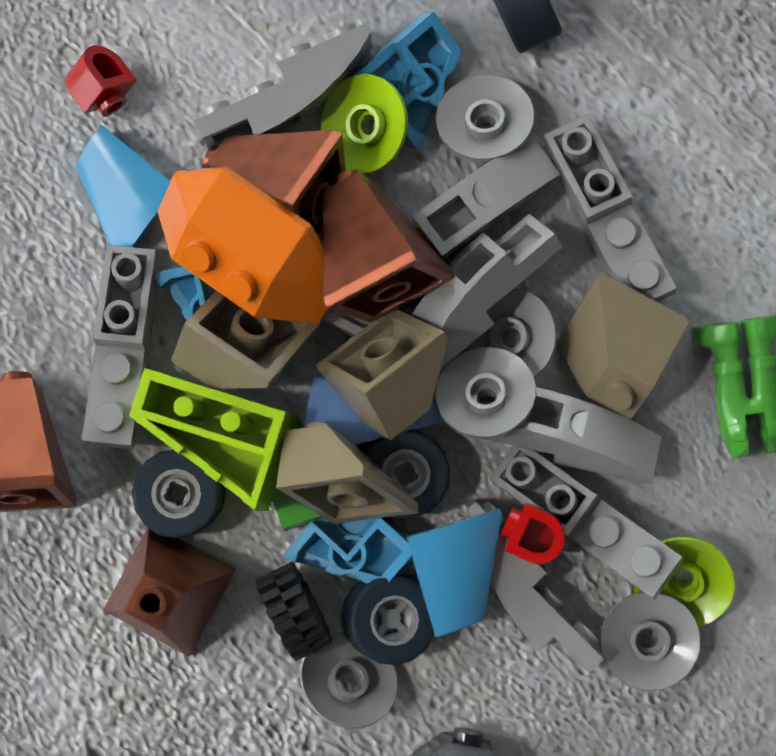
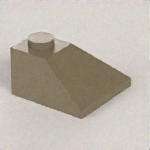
[556,272,689,420]
[171,291,321,389]
[316,309,448,440]
[276,422,418,524]

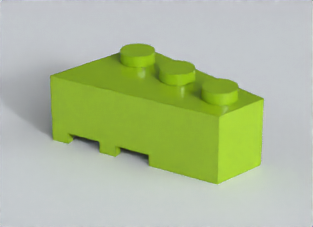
[129,368,298,511]

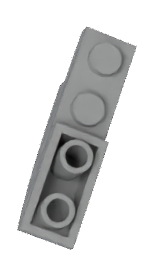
[194,23,372,148]
[544,114,677,302]
[410,136,561,260]
[411,214,563,368]
[81,245,157,450]
[458,387,662,484]
[489,446,685,600]
[466,500,604,673]

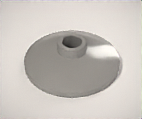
[436,75,534,162]
[462,288,557,378]
[435,347,536,439]
[600,592,700,691]
[300,632,398,729]

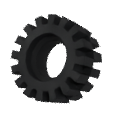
[256,562,333,661]

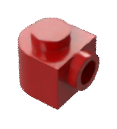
[65,45,137,117]
[500,502,565,564]

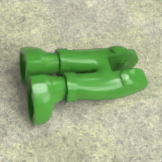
[691,315,776,459]

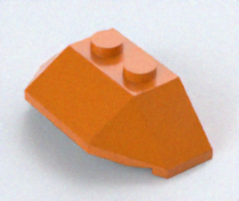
[158,167,329,324]

